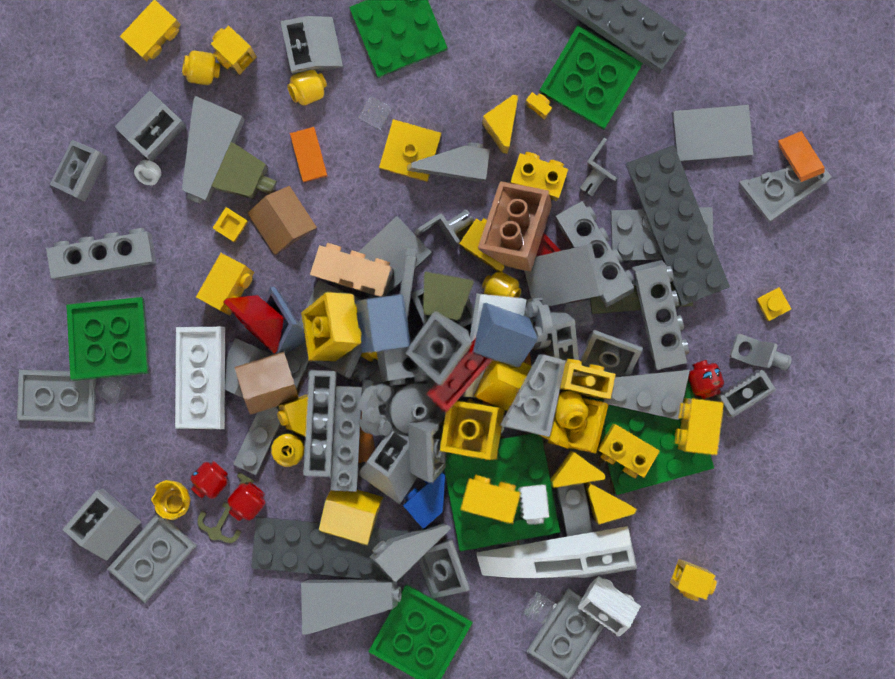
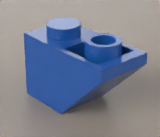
[403,471,445,529]

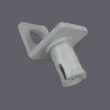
[579,138,617,197]
[415,209,474,248]
[729,334,791,371]

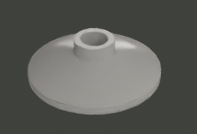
[390,383,437,434]

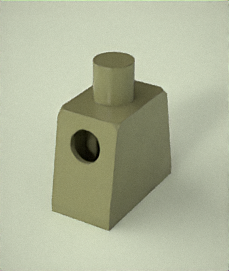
[212,142,277,199]
[423,272,473,321]

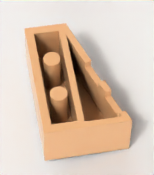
[310,243,394,297]

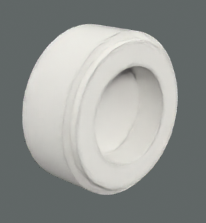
[134,160,161,185]

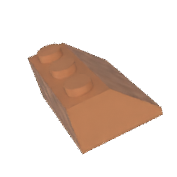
[478,181,552,272]

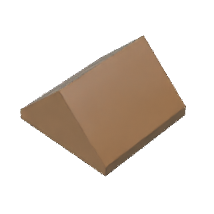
[247,186,317,255]
[235,351,299,415]

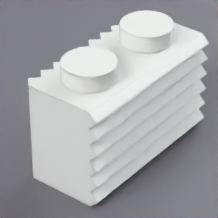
[518,485,549,524]
[578,576,641,636]

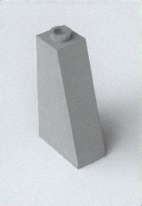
[182,96,245,204]
[301,579,401,635]

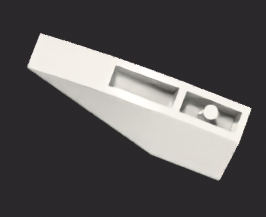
[477,526,637,578]

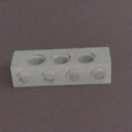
[556,201,636,307]
[46,228,156,280]
[632,260,689,370]
[377,347,430,386]
[304,370,337,477]
[330,386,362,491]

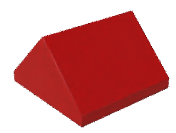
[223,295,284,354]

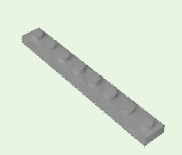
[233,280,341,475]

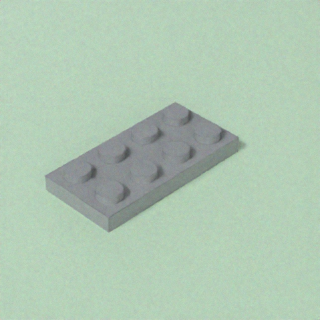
[610,207,714,261]

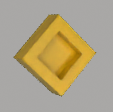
[525,92,552,120]
[213,207,249,242]
[756,287,791,321]

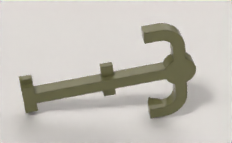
[198,472,254,543]

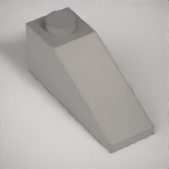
[407,142,490,182]
[544,310,579,393]
[556,483,592,537]
[369,523,451,583]

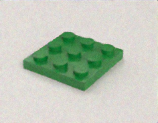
[349,0,448,78]
[539,25,643,130]
[66,297,149,381]
[368,583,473,679]

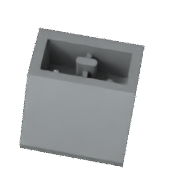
[280,16,343,75]
[115,90,187,162]
[358,426,418,504]
[62,488,141,561]

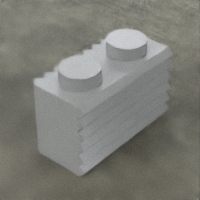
[715,370,776,418]

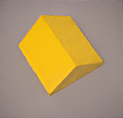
[482,95,518,154]
[474,360,532,411]
[550,451,605,488]
[584,482,637,524]
[319,489,383,546]

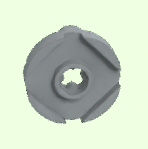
[524,298,553,350]
[358,383,396,436]

